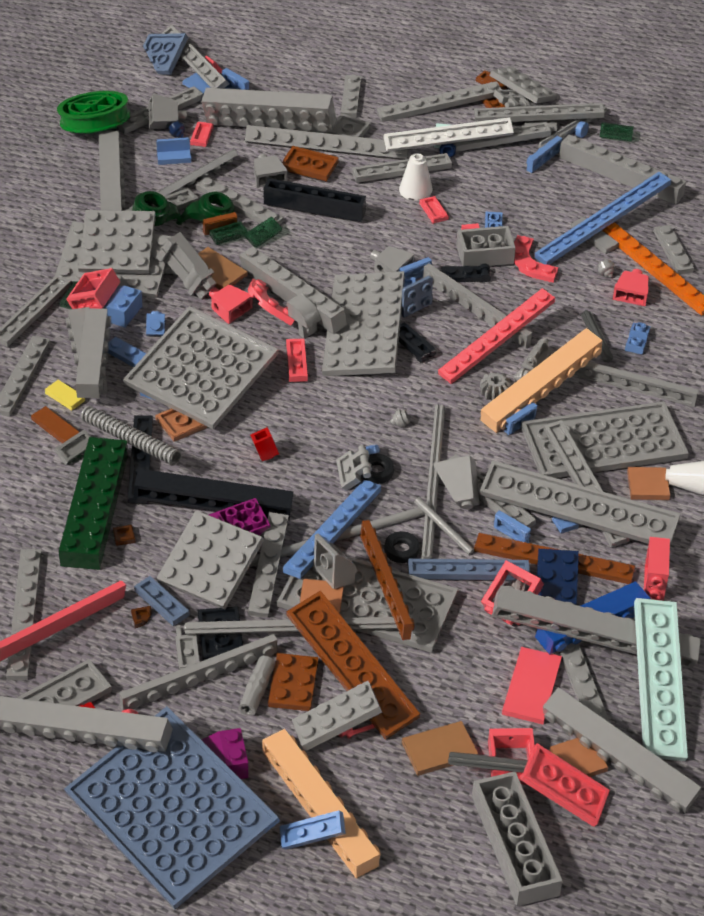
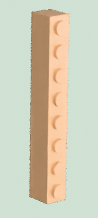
[481,328,602,433]
[262,729,381,878]

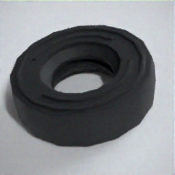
[361,453,394,484]
[384,531,420,563]

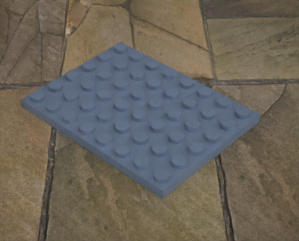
[64,706,280,910]

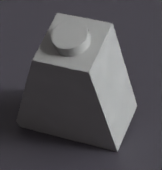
[433,455,479,509]

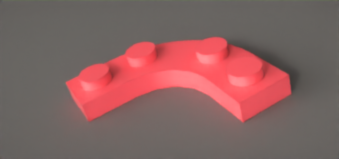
[514,235,558,283]
[248,278,295,326]

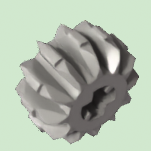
[480,372,511,400]

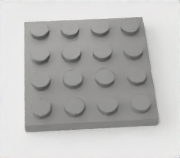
[78,210,156,274]
[156,510,264,609]

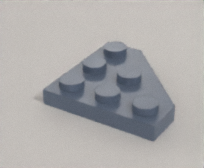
[143,33,189,75]

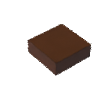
[113,525,136,546]

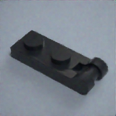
[441,263,491,282]
[399,322,436,363]

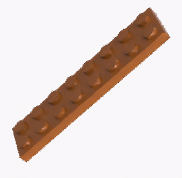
[286,590,420,740]

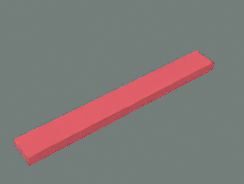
[0,580,126,661]

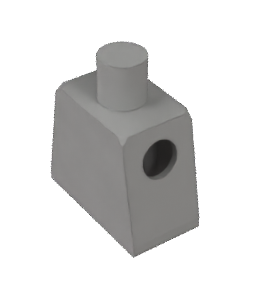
[149,94,187,129]
[254,154,287,188]
[370,246,414,273]

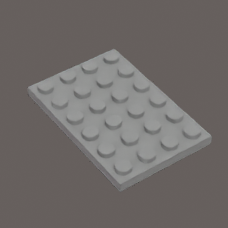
[55,221,172,298]

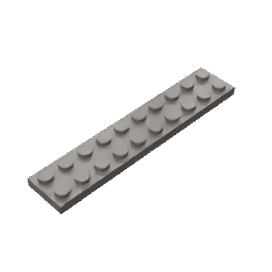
[480,460,680,545]

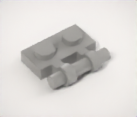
[493,90,534,107]
[336,445,372,491]

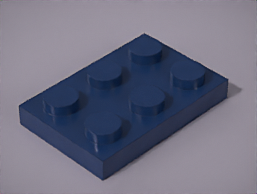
[537,548,579,605]

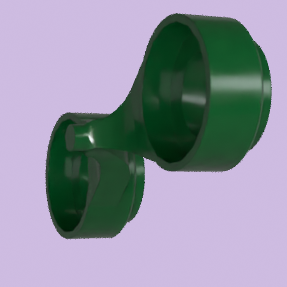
[132,191,235,226]

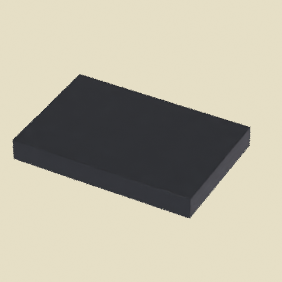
[197,606,243,661]

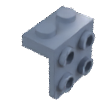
[401,276,433,317]

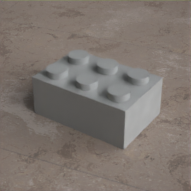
[456,226,515,266]

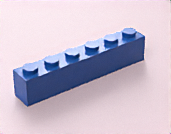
[535,581,651,655]

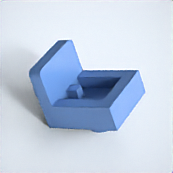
[146,311,166,336]

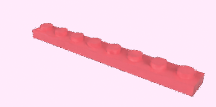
[438,288,555,384]

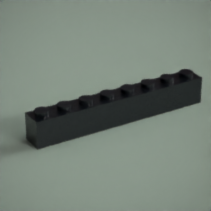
[134,468,294,521]

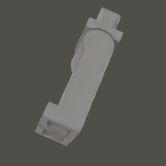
[156,232,217,299]

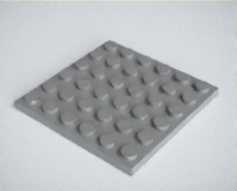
[123,306,279,430]

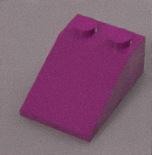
[201,728,249,779]

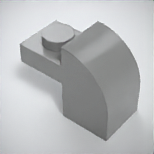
[287,294,321,339]

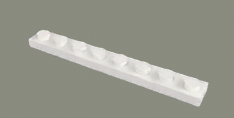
[383,117,514,152]

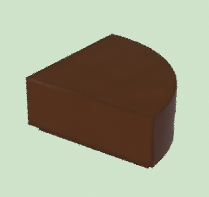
[131,606,152,629]

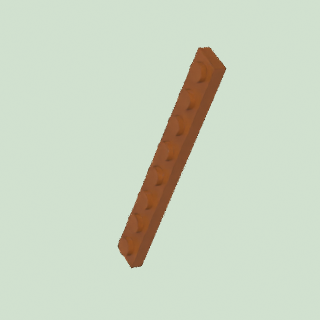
[360,520,415,640]
[474,533,635,584]

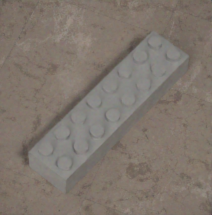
[201,88,336,132]

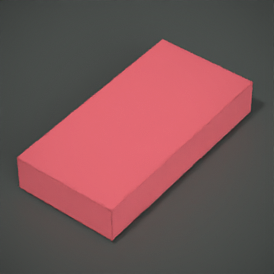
[190,122,214,147]
[419,196,449,224]

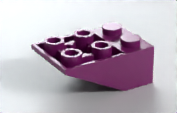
[209,498,271,535]

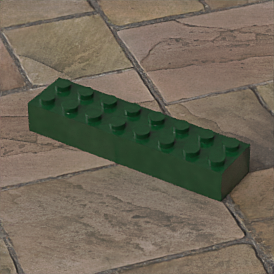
[59,437,128,570]

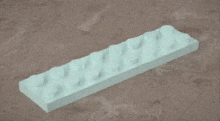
[634,598,688,761]

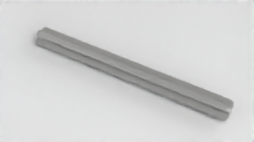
[538,104,607,148]

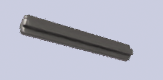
[581,310,613,363]
[448,752,528,773]

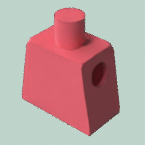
[613,269,648,306]
[209,285,253,324]

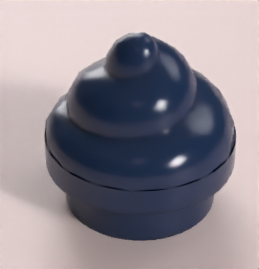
[169,121,185,138]
[439,143,456,158]

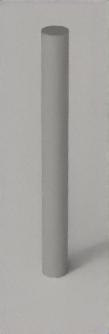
[414,497,474,555]

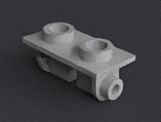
[521,338,552,370]

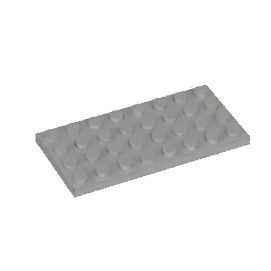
[322,271,405,376]
[521,401,689,478]
[277,556,458,653]

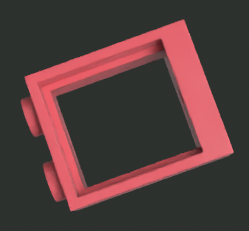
[66,268,120,309]
[644,537,670,601]
[481,560,544,626]
[488,728,535,785]

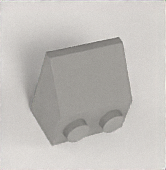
[313,534,357,589]

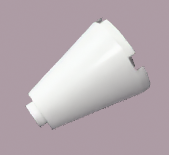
[399,153,433,201]
[665,461,704,495]

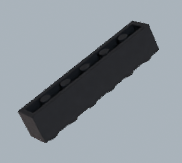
[263,178,366,222]

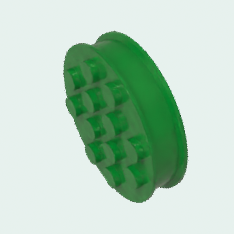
[57,91,131,134]

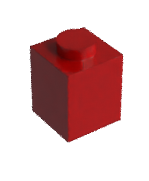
[250,427,279,462]

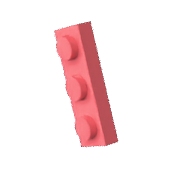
[286,339,308,382]

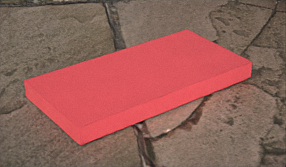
[502,647,562,724]
[520,743,610,827]

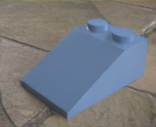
[95,286,142,328]

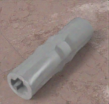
[239,656,275,716]

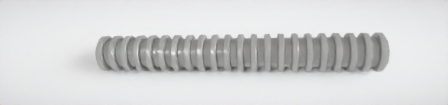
[81,406,181,466]

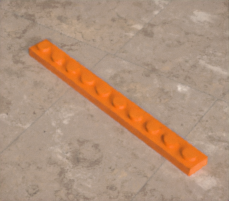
[588,217,704,316]

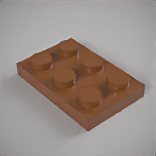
[282,146,339,181]
[268,653,319,711]

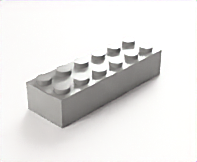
[472,771,562,907]

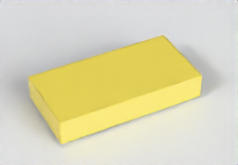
[45,380,85,411]

